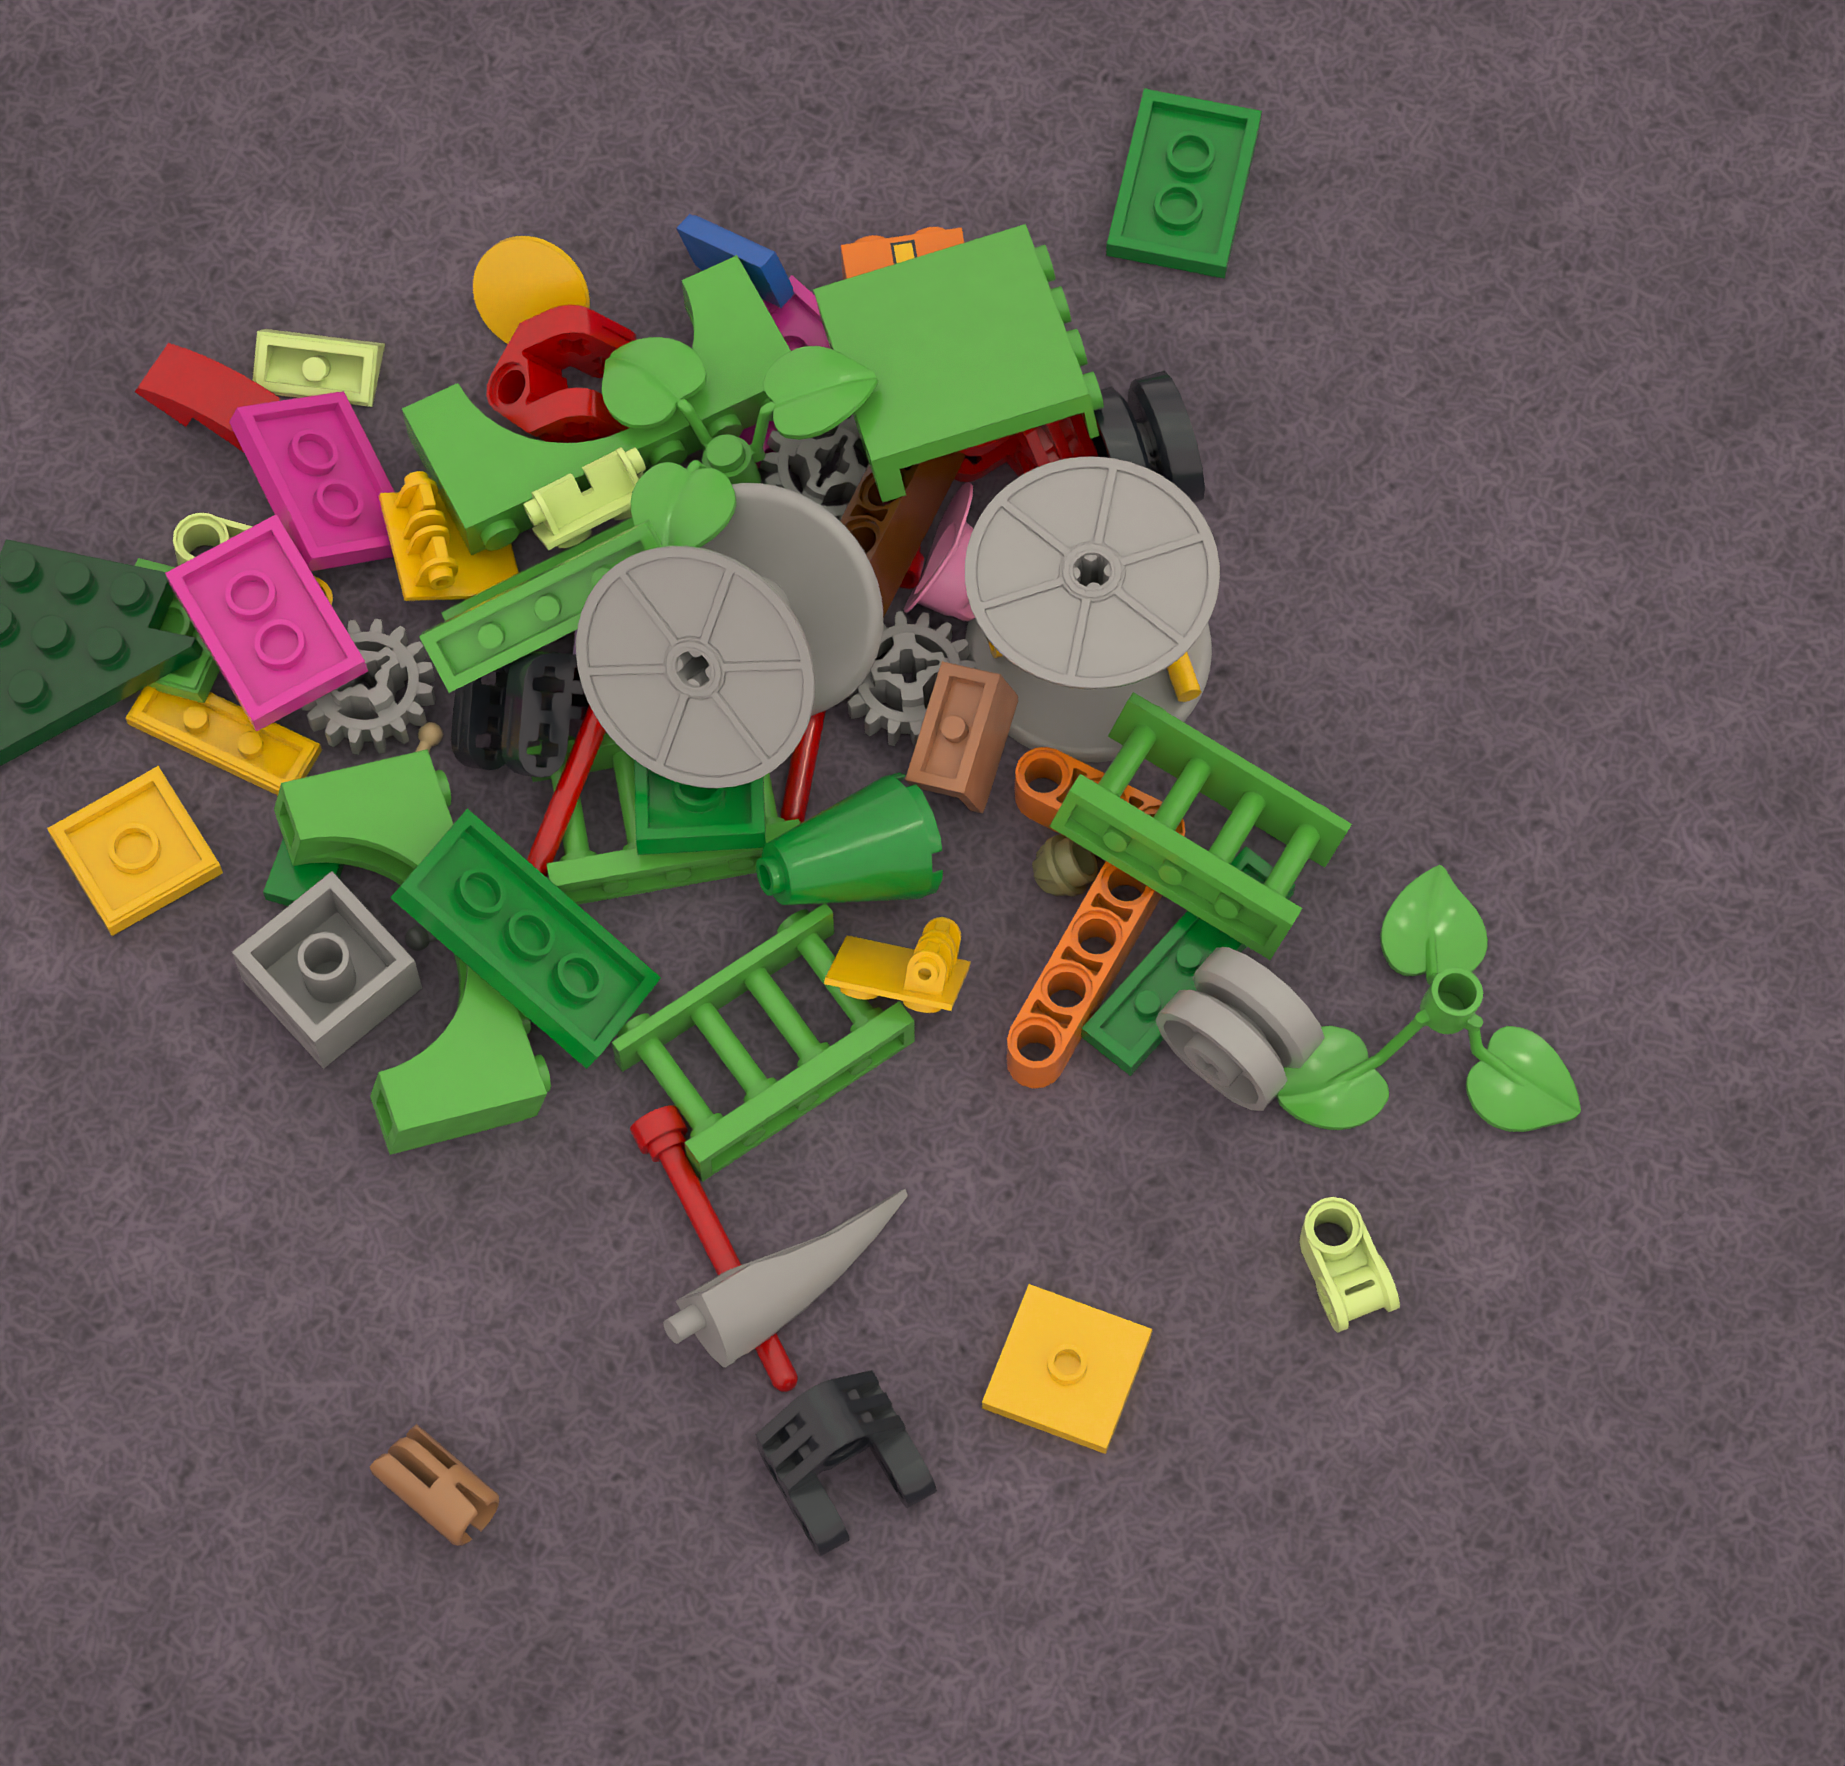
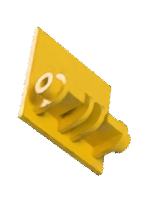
[379,471,519,601]
[824,917,971,1013]

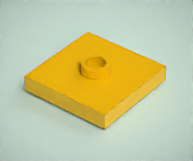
[47,766,223,936]
[982,1284,1152,1454]

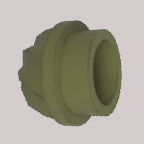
[1032,835,1098,897]

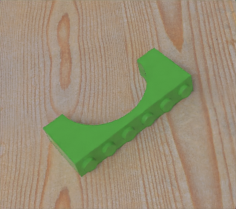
[402,255,791,556]
[274,749,551,1155]

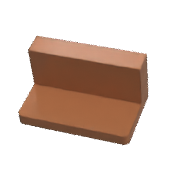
[905,661,1018,813]

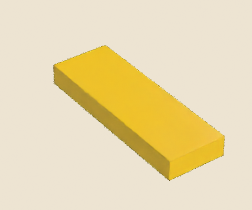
[125,686,322,796]

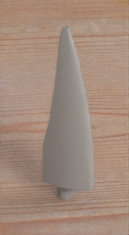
[663,1189,908,1368]

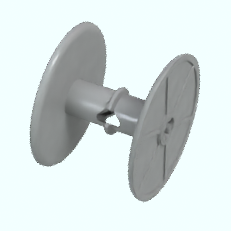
[965,457,1220,763]
[576,483,883,788]

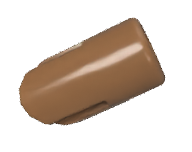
[369,1424,500,1546]

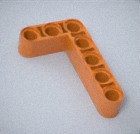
[1007,747,1186,1088]

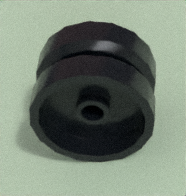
[1091,370,1205,503]

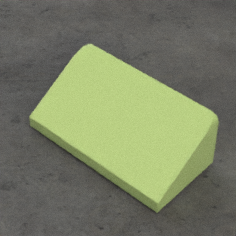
[253,329,385,407]

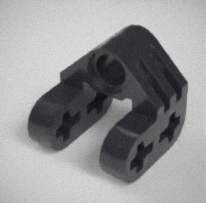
[451,650,589,778]
[756,1370,937,1557]

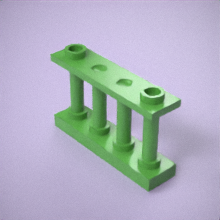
[419,517,663,693]
[1049,692,1352,960]
[527,733,800,905]
[612,903,915,1182]

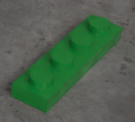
[1081,846,1295,1076]

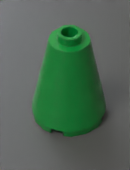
[756,772,943,905]

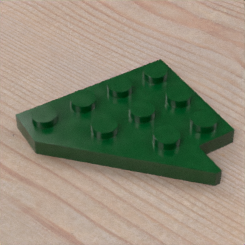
[0,539,203,766]

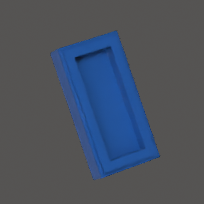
[676,214,795,308]

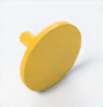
[473,236,590,344]

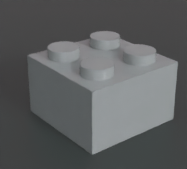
[232,871,422,1069]

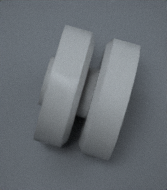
[1156,947,1324,1111]

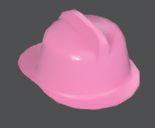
[904,482,975,621]

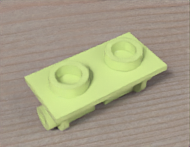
[523,447,646,550]

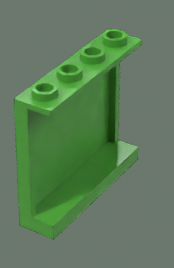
[813,224,1104,503]

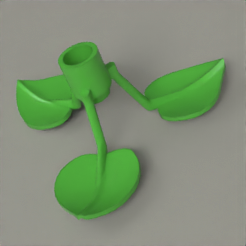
[602,337,878,548]
[1276,865,1581,1132]

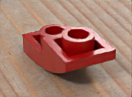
[135,343,281,452]

